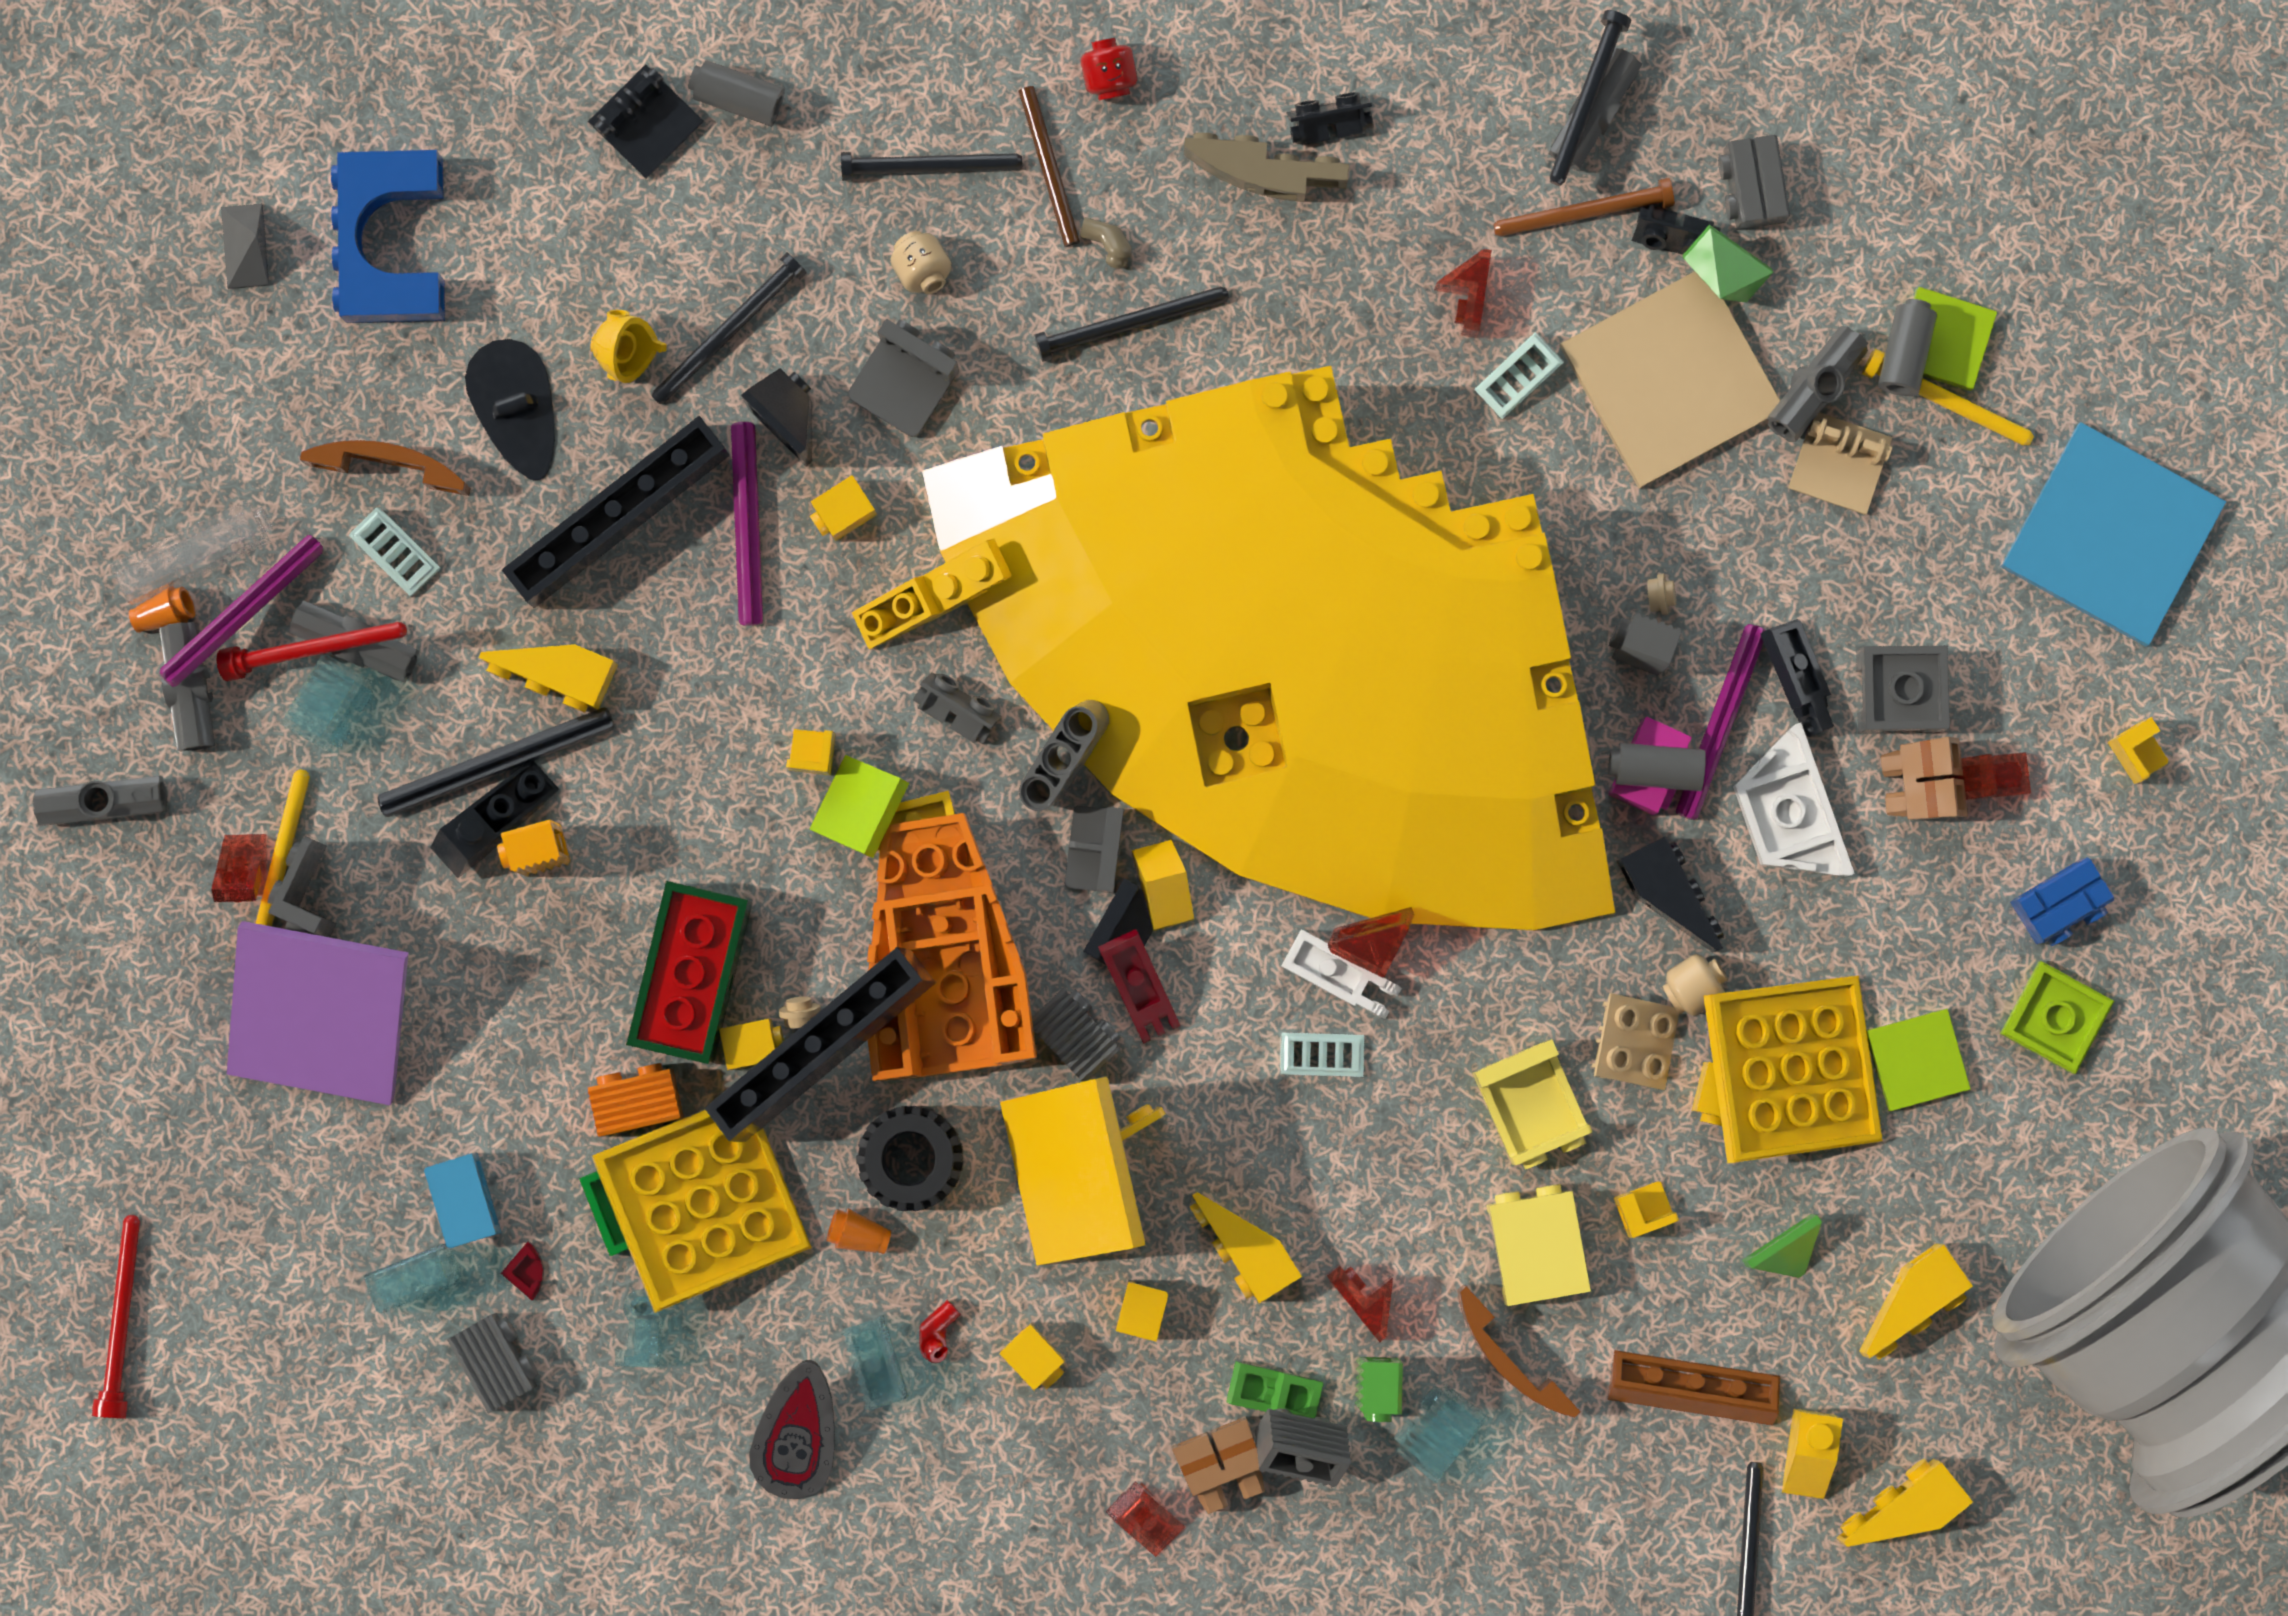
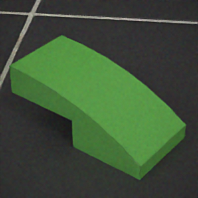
[1226,1361,1323,1418]

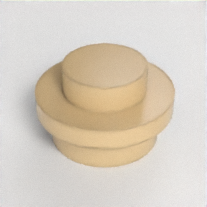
[1647,573,1676,615]
[779,997,821,1028]

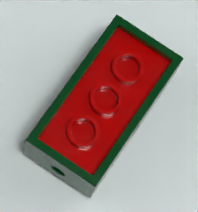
[626,881,753,1065]

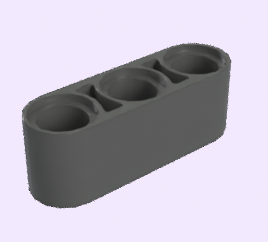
[1019,700,1109,811]

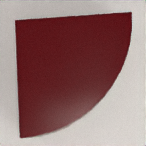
[500,1241,544,1301]

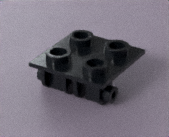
[588,64,704,179]

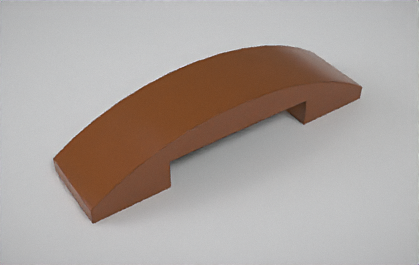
[300,440,471,496]
[1457,1284,1581,1418]

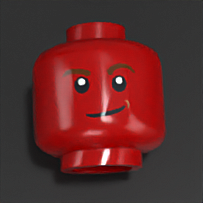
[1080,38,1138,100]

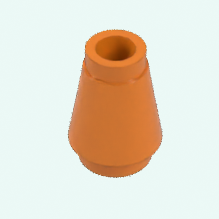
[129,586,195,633]
[826,1208,892,1254]

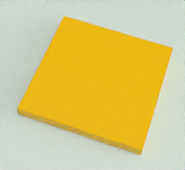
[1703,975,1883,1163]
[1000,1076,1145,1266]
[591,1110,812,1313]

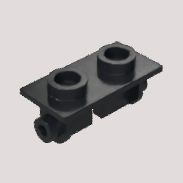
[1286,92,1374,146]
[1631,205,1721,255]

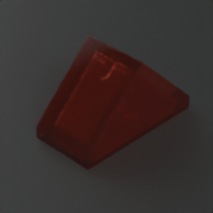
[1328,907,1414,978]

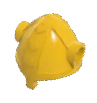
[590,309,667,383]

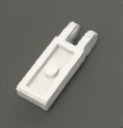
[1281,929,1402,1019]

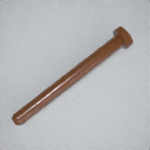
[1493,178,1675,237]

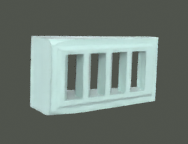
[1474,332,1564,419]
[349,507,441,597]
[1280,1033,1364,1077]

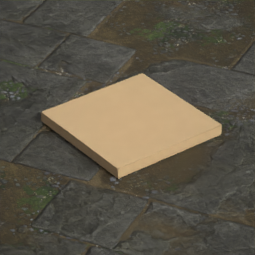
[1559,271,1780,489]

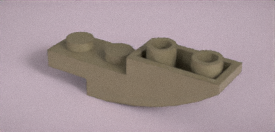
[1184,133,1349,202]

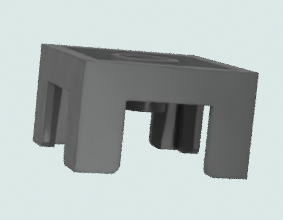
[1856,645,1950,734]

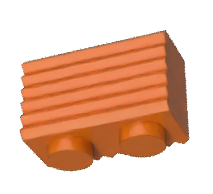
[588,1063,684,1137]

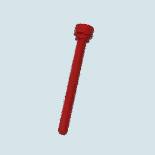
[216,622,407,682]
[91,1215,140,1419]

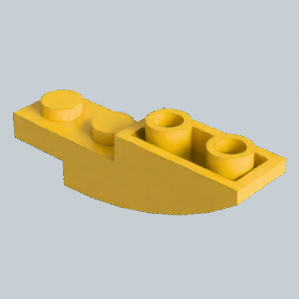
[851,538,1012,650]

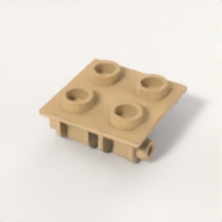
[1788,412,1893,515]
[1591,993,1679,1090]

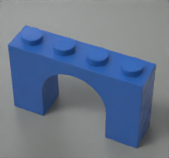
[331,150,445,323]

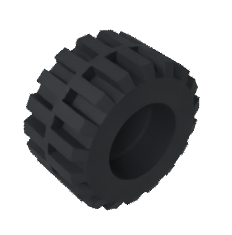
[856,1106,964,1212]

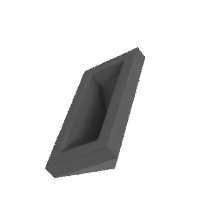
[221,203,269,289]

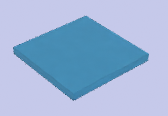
[2000,422,2226,647]

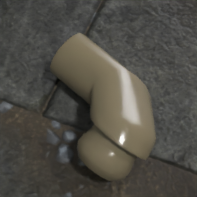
[1080,217,1132,269]

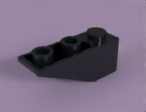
[430,761,559,878]
[1616,836,1724,952]

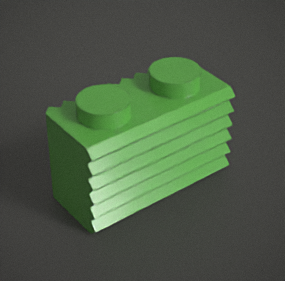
[1355,1357,1403,1422]

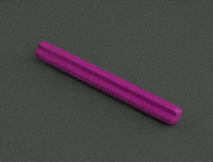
[731,421,763,626]
[159,535,324,687]
[1676,624,1766,820]

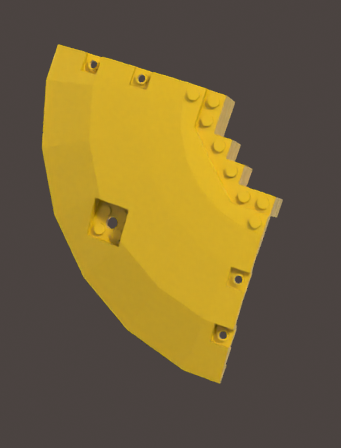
[923,365,1615,931]

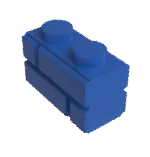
[2010,857,2114,947]

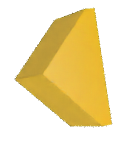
[1131,840,1194,931]

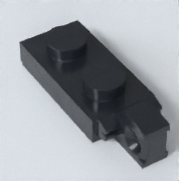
[1760,619,1835,738]

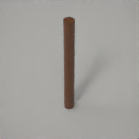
[1018,86,1080,247]

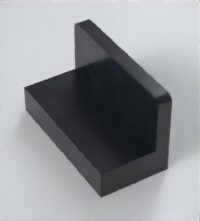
[1083,878,1153,966]

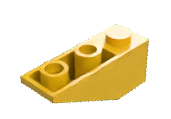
[478,644,618,713]
[1189,1192,1302,1303]
[1859,1243,1973,1359]
[1837,1459,1973,1547]

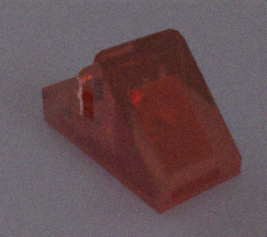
[1434,249,1492,338]
[1943,752,2031,801]
[211,834,267,903]
[1325,1264,1393,1343]
[1106,1481,1185,1557]

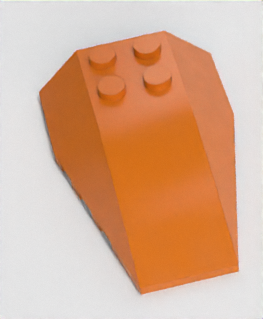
[867,813,1037,1081]

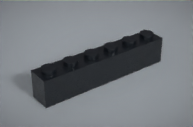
[501,416,730,608]
[704,947,936,1142]

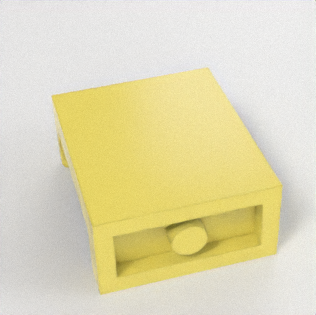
[1472,1039,1592,1170]
[1486,1184,1591,1306]

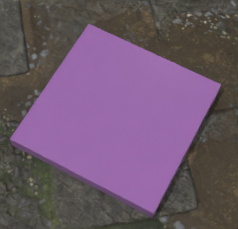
[227,921,409,1105]

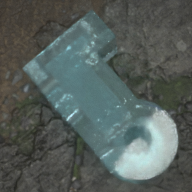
[615,1289,663,1368]

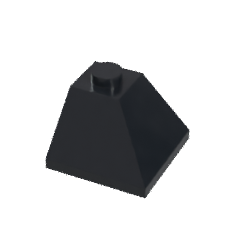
[741,368,812,467]

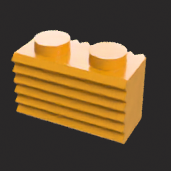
[497,819,571,877]

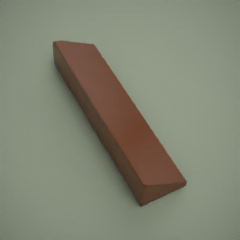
[1607,1350,1780,1426]

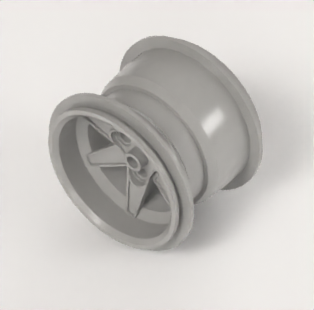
[1993,1128,2288,1518]

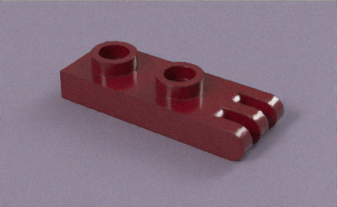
[1098,929,1181,1044]

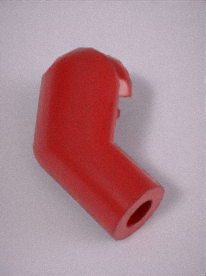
[919,1299,961,1364]

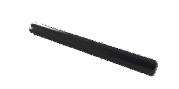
[378,707,615,817]

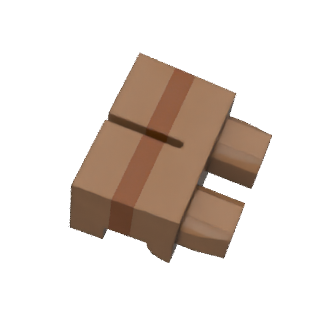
[1880,737,1968,820]
[1172,1416,1265,1514]

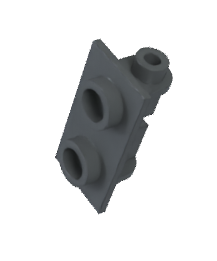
[913,673,1002,744]

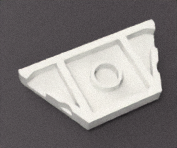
[1733,723,1855,877]

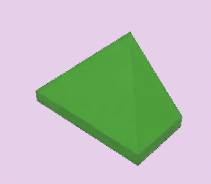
[1683,225,1773,303]
[1742,1214,1822,1278]

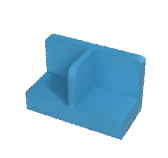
[424,1153,502,1248]

